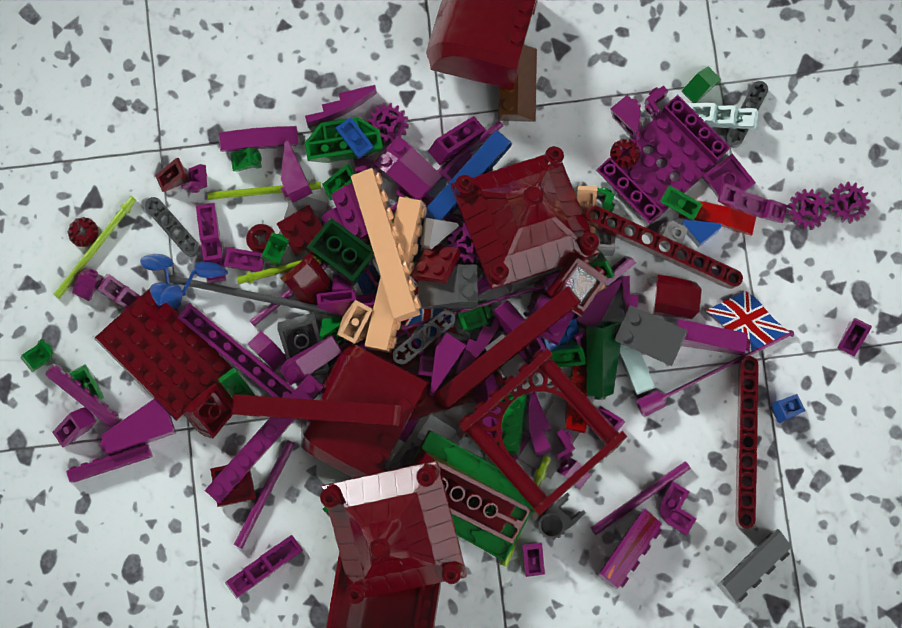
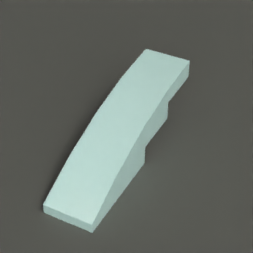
[687,103,758,129]
[611,316,655,395]

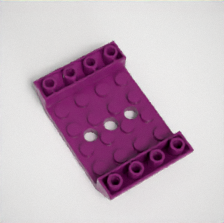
[596,94,731,224]

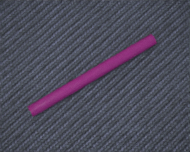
[233,440,296,549]
[590,461,691,535]

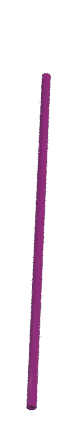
[250,121,503,327]

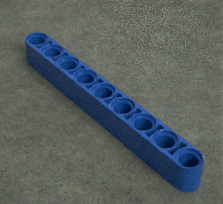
[417,130,512,251]

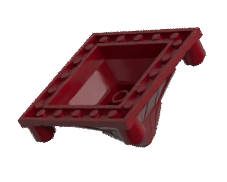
[451,146,600,290]
[320,460,467,604]

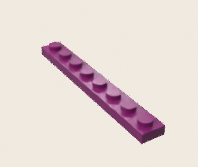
[204,374,324,504]

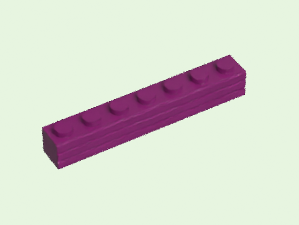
[45,363,119,428]
[66,443,153,483]

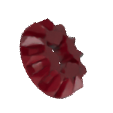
[610,139,640,169]
[67,217,98,247]
[246,224,276,253]

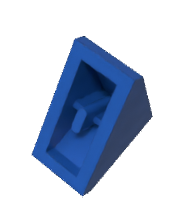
[681,220,722,248]

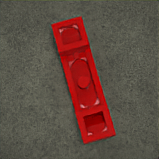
[678,201,756,236]
[565,364,588,434]

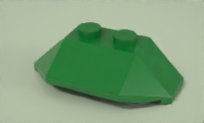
[305,117,383,163]

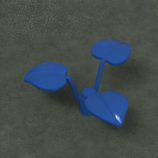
[140,254,228,308]

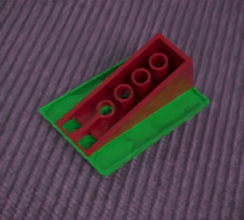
[409,429,534,562]

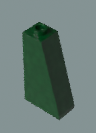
[586,321,622,400]

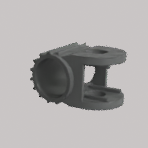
[537,492,586,540]

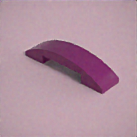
[718,183,787,223]

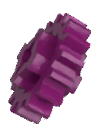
[368,103,409,145]
[828,182,871,224]
[787,189,829,230]
[447,223,480,265]

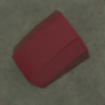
[280,254,333,305]
[652,275,702,319]
[183,383,233,439]

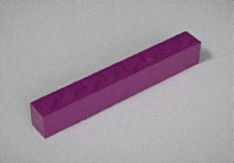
[177,303,296,398]

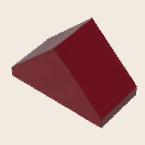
[155,158,189,192]

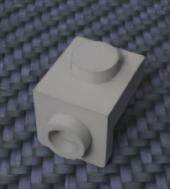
[657,221,688,244]

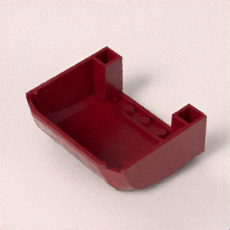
[426,0,538,90]
[301,343,431,478]
[326,553,442,628]

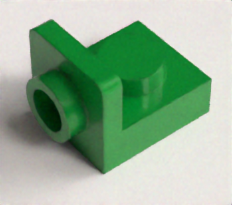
[230,147,262,172]

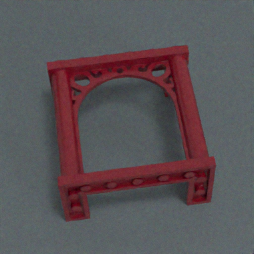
[457,348,627,522]

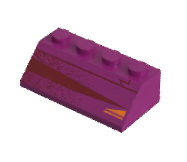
[597,509,662,589]

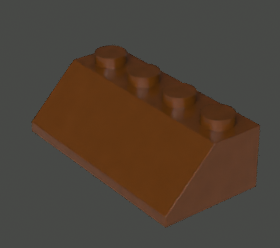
[498,44,537,122]

